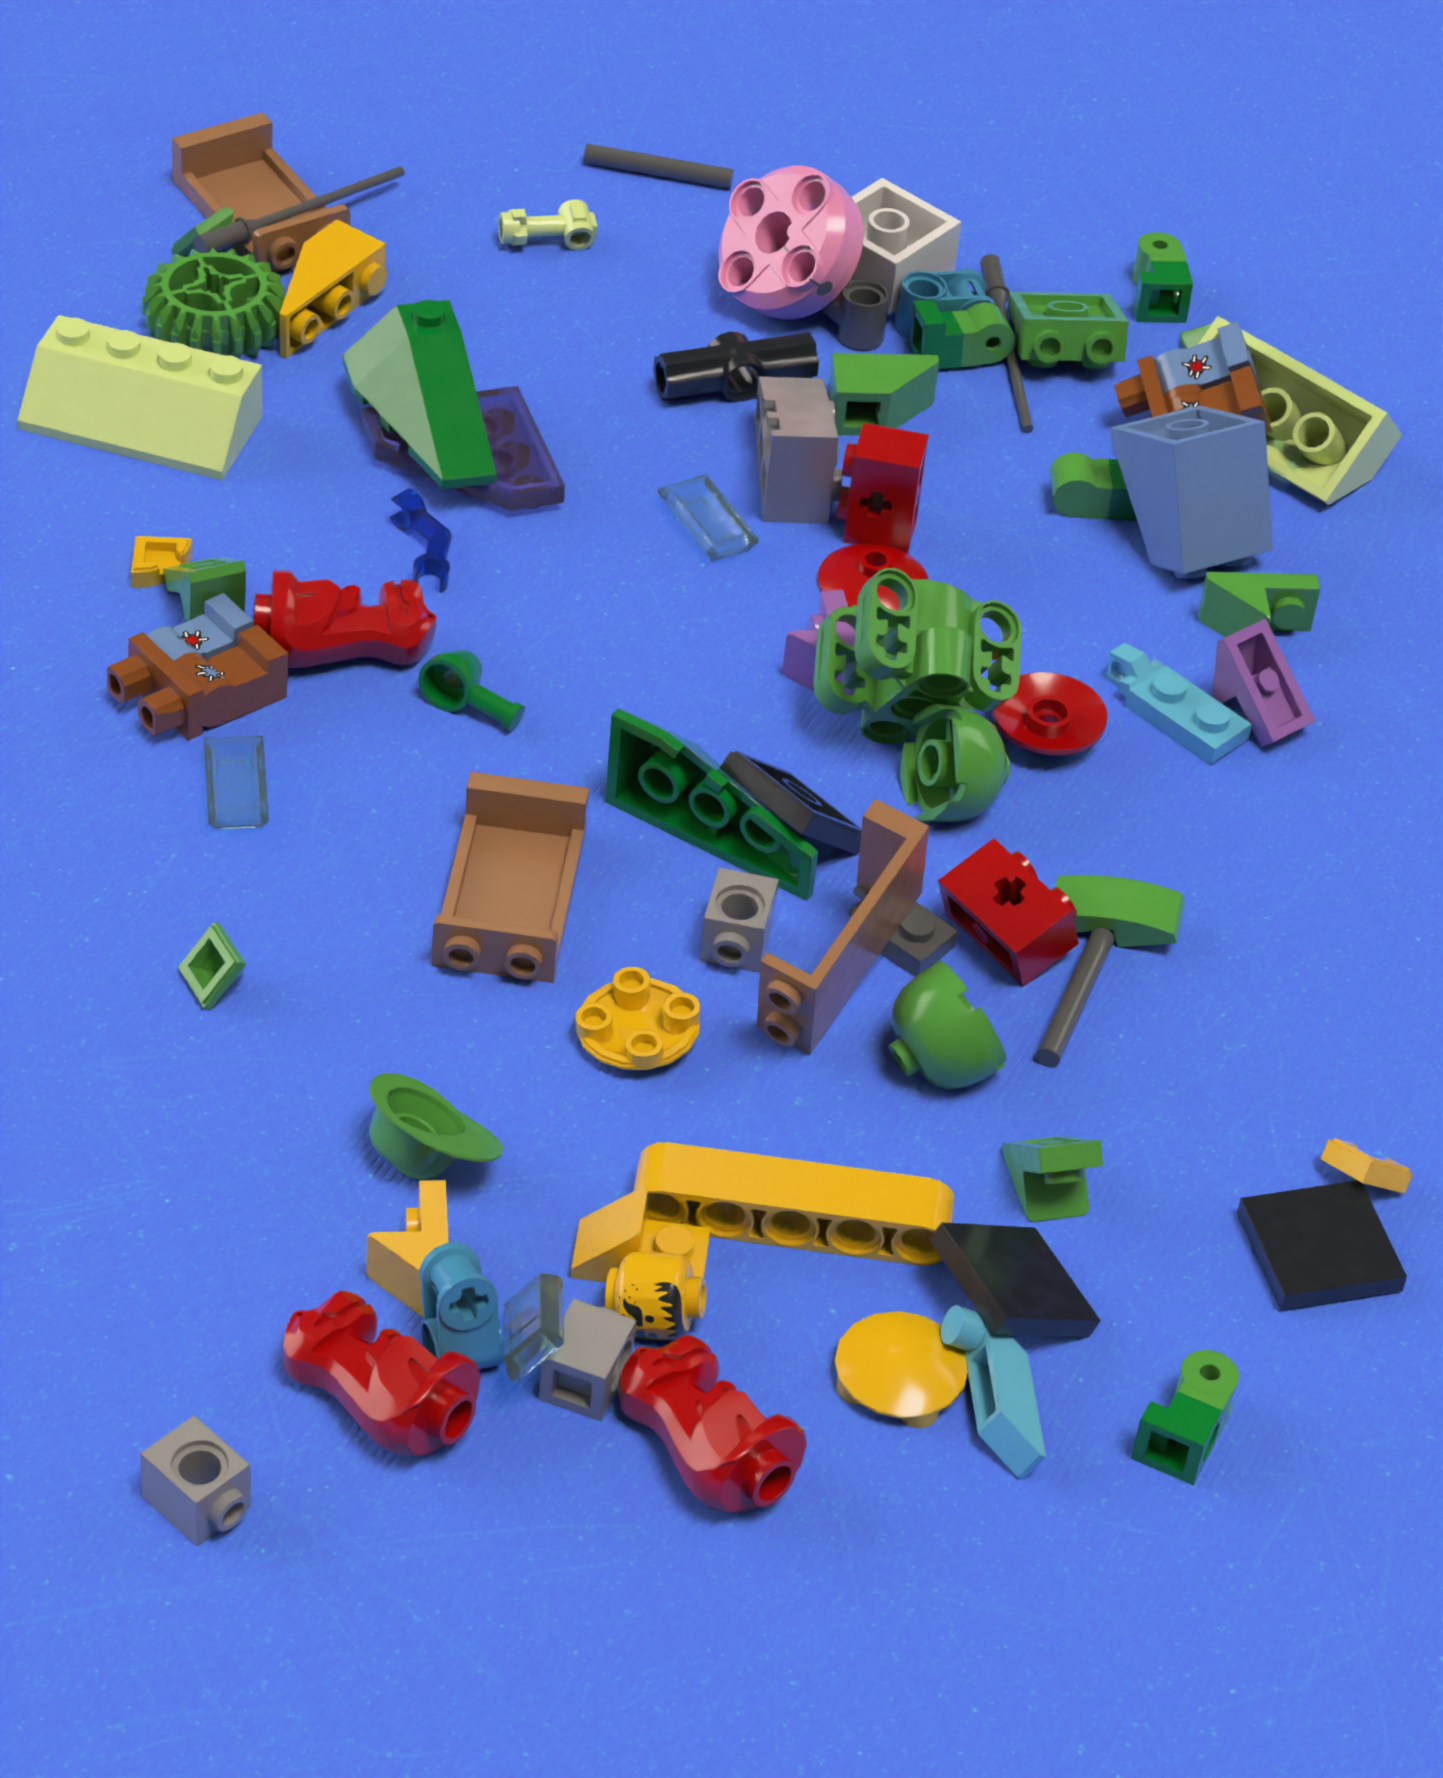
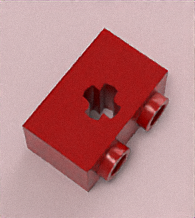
[837,423,929,554]
[938,838,1079,987]

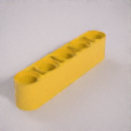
[633,1142,955,1265]

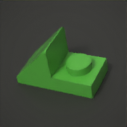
[163,557,246,621]
[1198,572,1320,637]
[1002,1135,1104,1222]

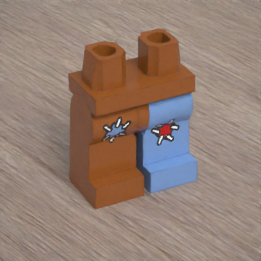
[1114,321,1273,434]
[107,593,288,741]

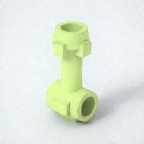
[498,199,598,250]

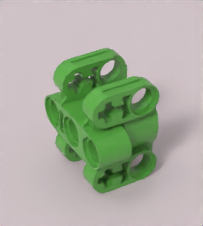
[813,568,1022,744]

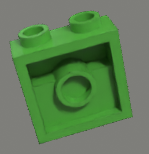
[1007,291,1128,369]

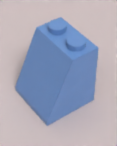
[1110,405,1273,579]

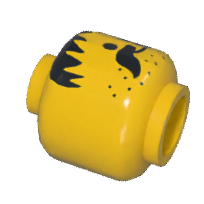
[605,1252,707,1341]

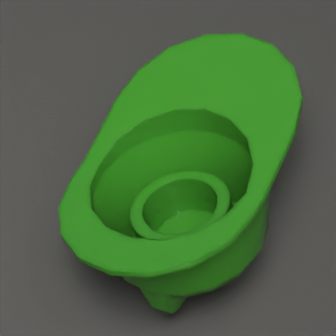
[368,1073,504,1180]

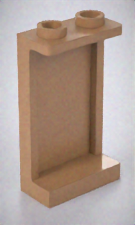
[172,112,351,273]
[432,772,589,983]

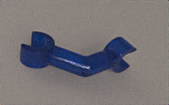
[389,489,452,593]

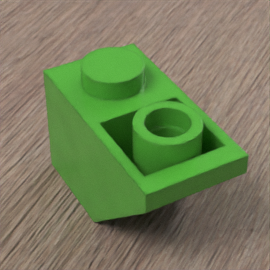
[828,353,939,435]

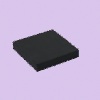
[719,751,862,855]
[1237,1180,1407,1311]
[930,1222,1101,1337]

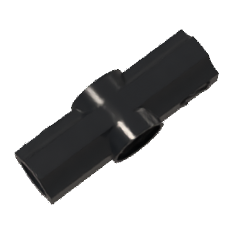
[653,331,819,401]

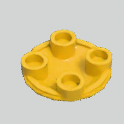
[575,967,700,1070]
[834,1311,968,1428]

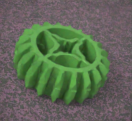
[142,247,285,359]

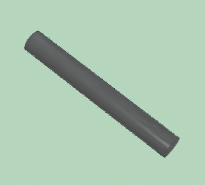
[583,143,734,189]
[1036,928,1115,1067]

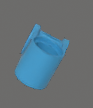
[894,269,997,339]
[419,1242,504,1369]

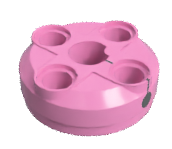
[719,166,864,320]

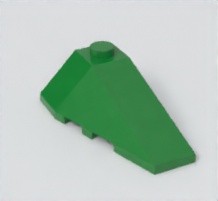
[342,300,497,489]
[605,708,818,901]

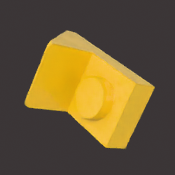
[366,1180,449,1317]
[570,1187,711,1282]

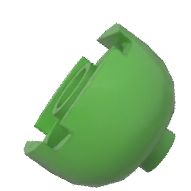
[900,704,1010,823]
[888,960,1007,1090]

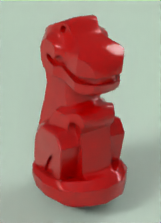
[253,570,436,668]
[283,1291,481,1456]
[618,1335,807,1512]

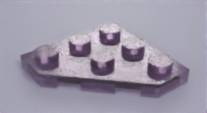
[361,385,565,511]

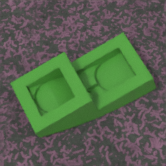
[1055,875,1185,947]

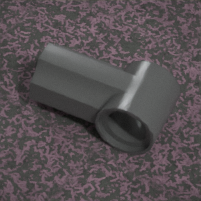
[820,279,889,350]

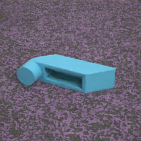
[941,1305,1046,1479]

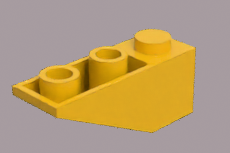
[280,219,387,359]

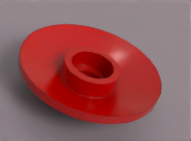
[817,543,928,610]
[992,672,1108,755]

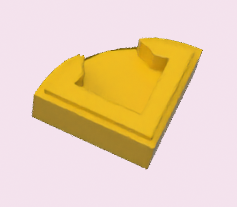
[131,536,193,588]
[1320,1138,1413,1194]

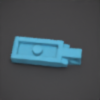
[1105,642,1252,764]

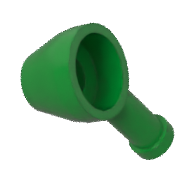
[418,650,525,732]

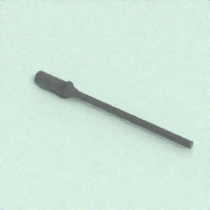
[194,166,405,253]
[980,254,1033,433]

